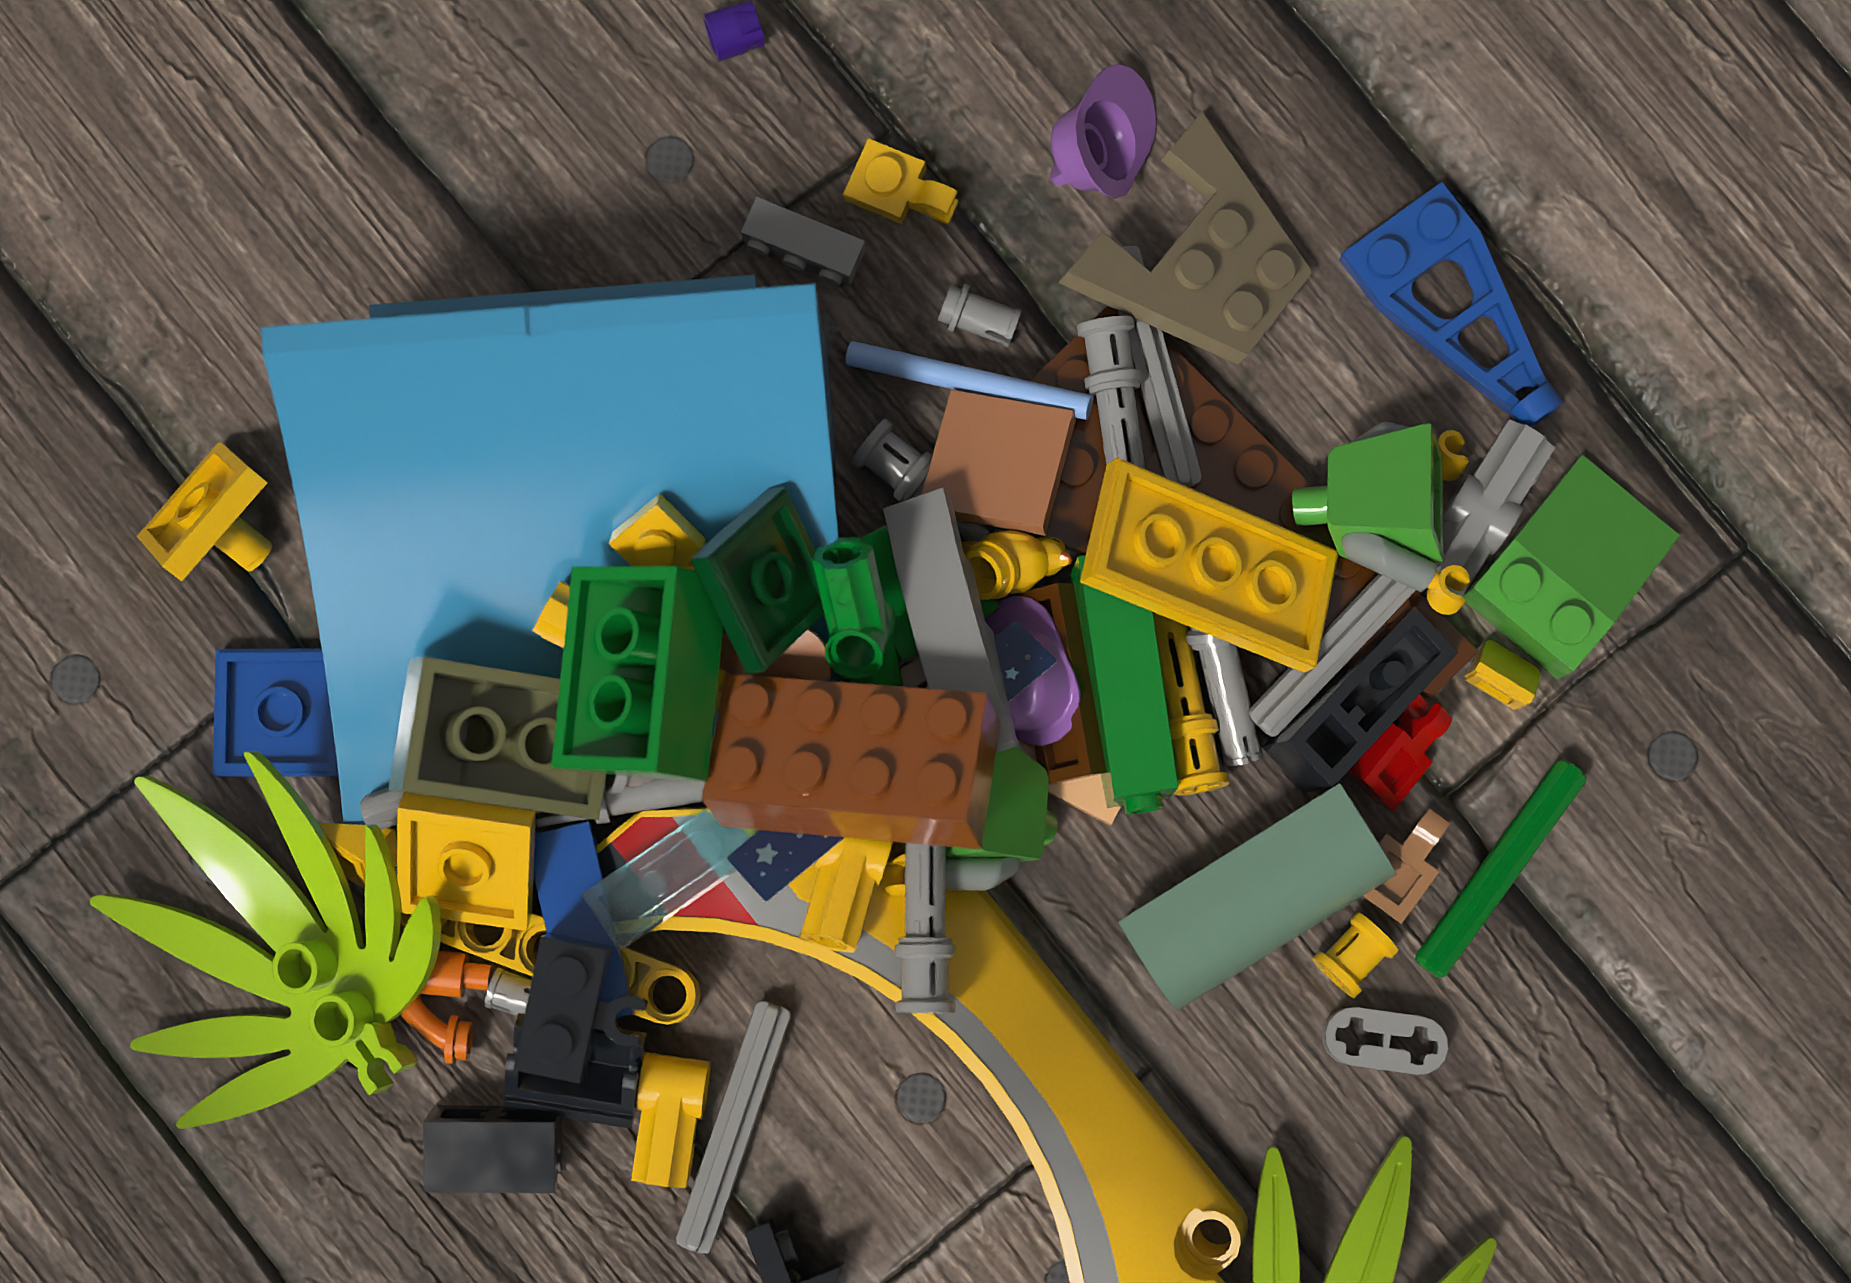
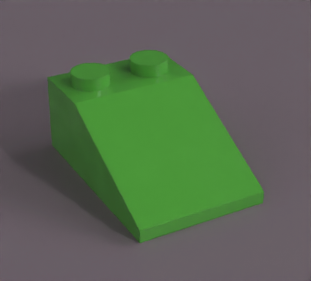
[1463,454,1680,680]

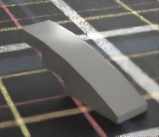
[883,488,1018,753]

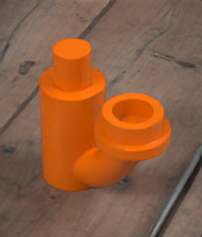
[400,950,493,1064]

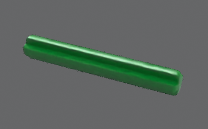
[1415,759,1587,978]

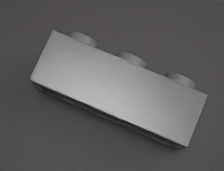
[741,197,866,286]

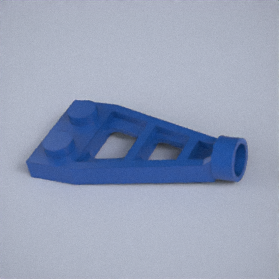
[1339,182,1564,428]

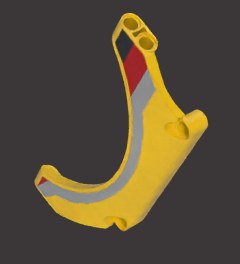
[597,806,1248,1283]

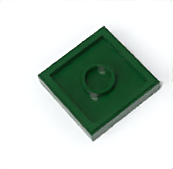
[690,486,824,673]

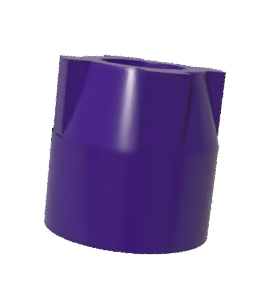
[703,0,765,62]

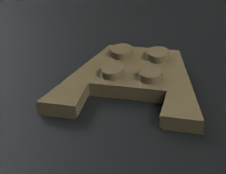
[1058,112,1313,365]

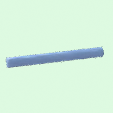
[846,341,1093,420]

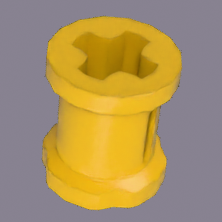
[1312,913,1399,999]

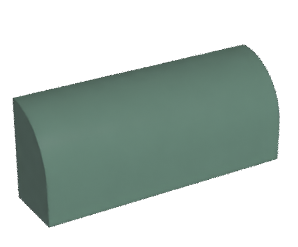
[1118,783,1397,1011]

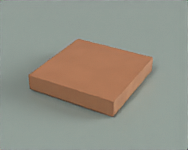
[922,390,1076,536]

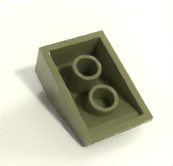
[389,657,606,820]

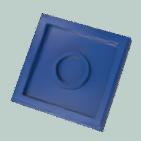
[213,649,339,778]

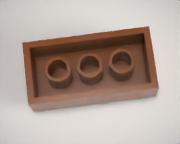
[702,674,1000,849]

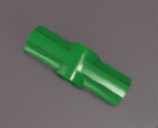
[812,537,904,687]

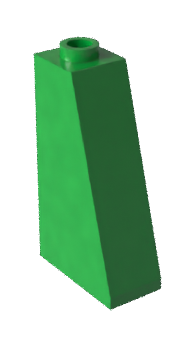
[1067,555,1178,815]

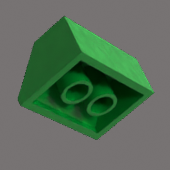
[551,566,723,781]

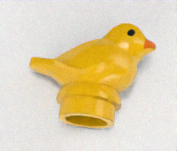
[961,530,1072,600]

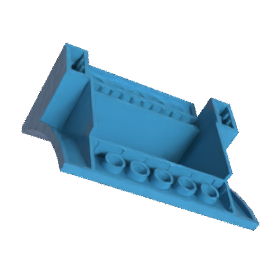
[261,275,841,825]

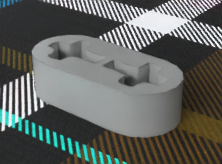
[1322,1007,1448,1075]

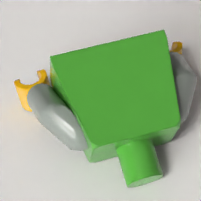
[1292,422,1470,615]
[884,737,1058,897]

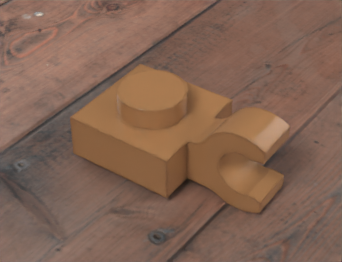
[1362,808,1450,924]

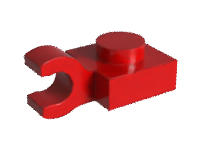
[1348,694,1453,812]

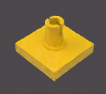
[136,441,272,582]
[397,792,536,931]

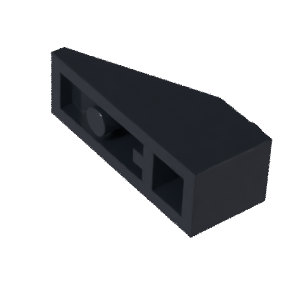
[1262,606,1458,793]

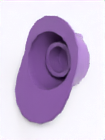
[1049,64,1156,199]
[985,595,1081,746]

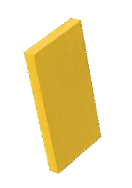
[1080,457,1338,673]

